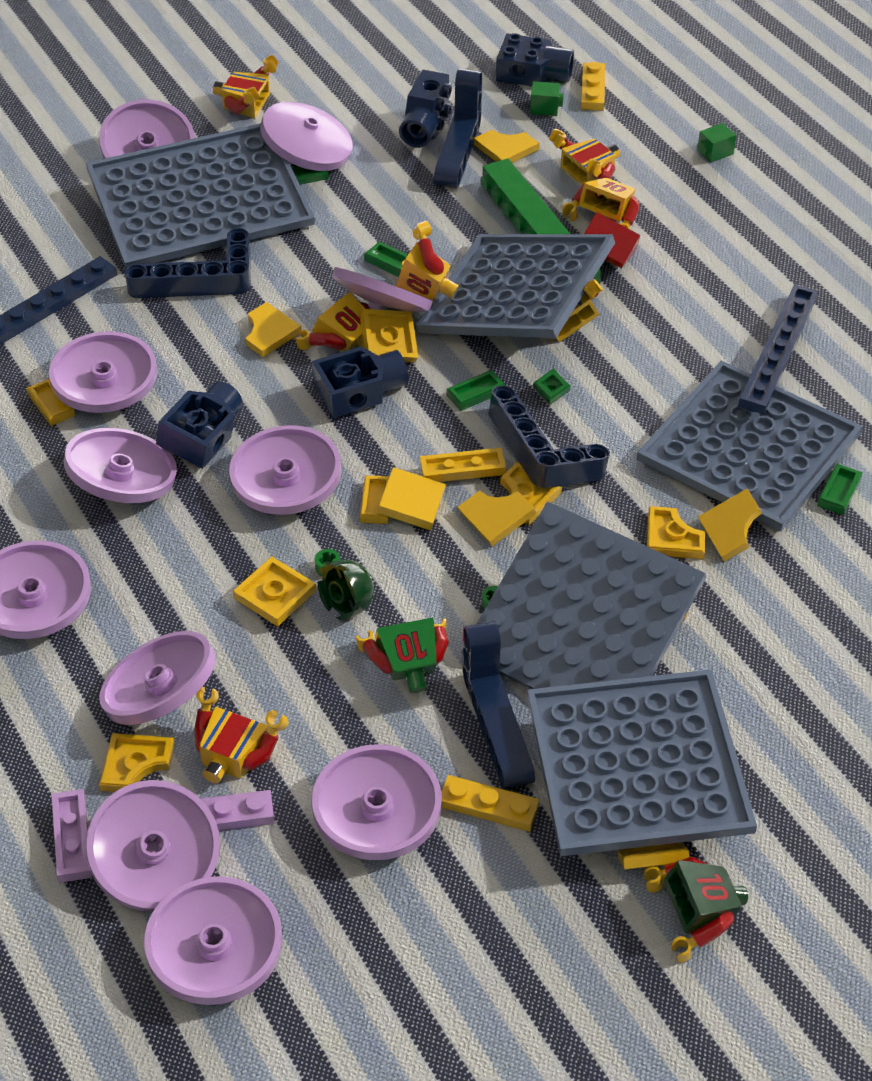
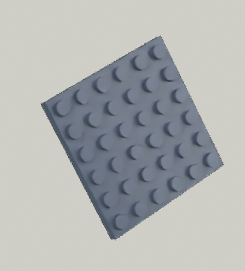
[416,234,615,339]
[636,360,863,532]
[461,501,706,689]
[527,669,757,856]

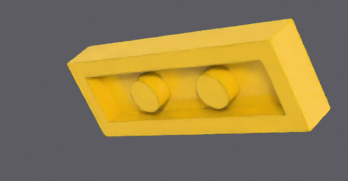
[581,62,605,111]
[420,448,506,482]
[441,775,540,832]

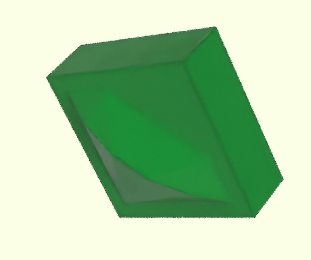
[533,368,571,405]

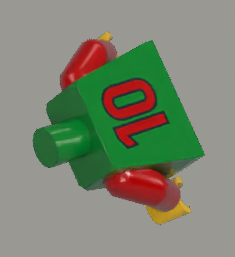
[356,617,449,693]

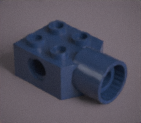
[496,33,574,86]
[399,69,452,148]
[312,346,409,418]
[156,382,243,469]

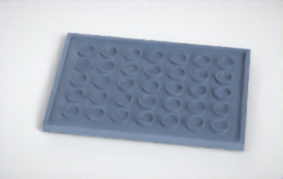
[86,123,315,269]

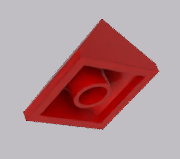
[584,212,640,269]

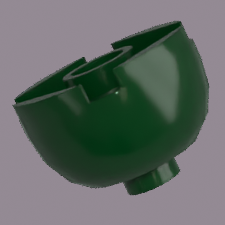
[317,560,374,620]

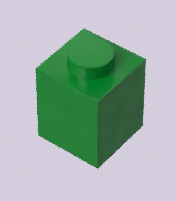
[530,81,564,116]
[697,123,736,163]

